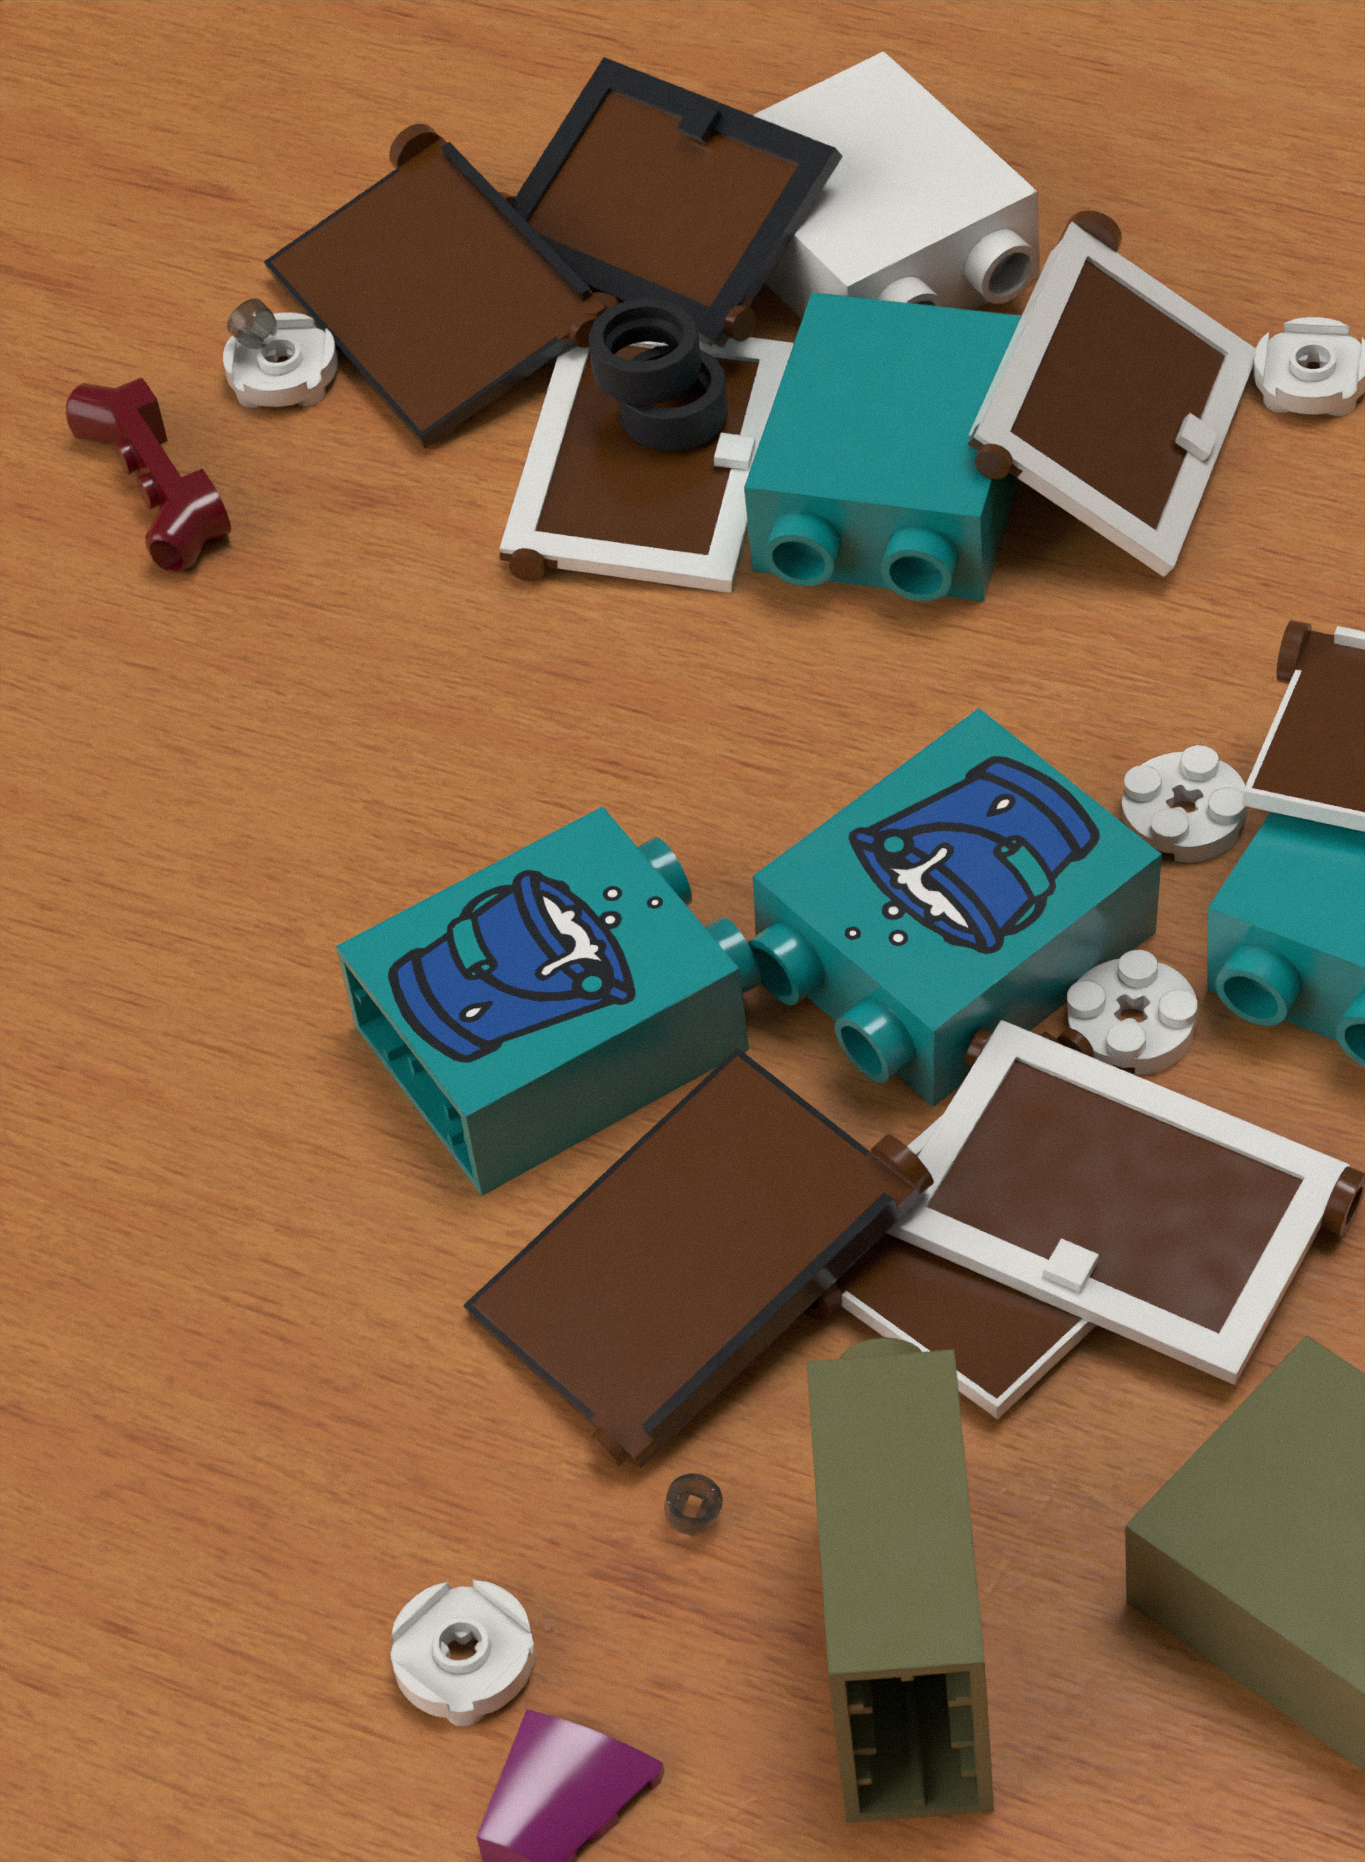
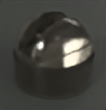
[227,298,278,349]
[664,1473,723,1537]

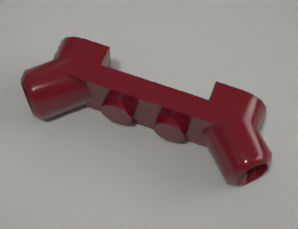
[66,377,231,572]

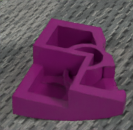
[476,1709,664,1862]

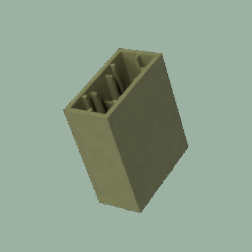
[1125,1335,1365,1771]
[806,1338,994,1823]

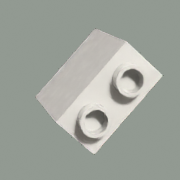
[753,51,1040,320]

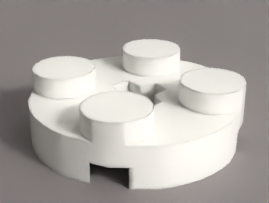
[223,313,338,408]
[1254,317,1365,416]
[1122,745,1248,863]
[1067,950,1198,1075]
[391,1580,537,1727]

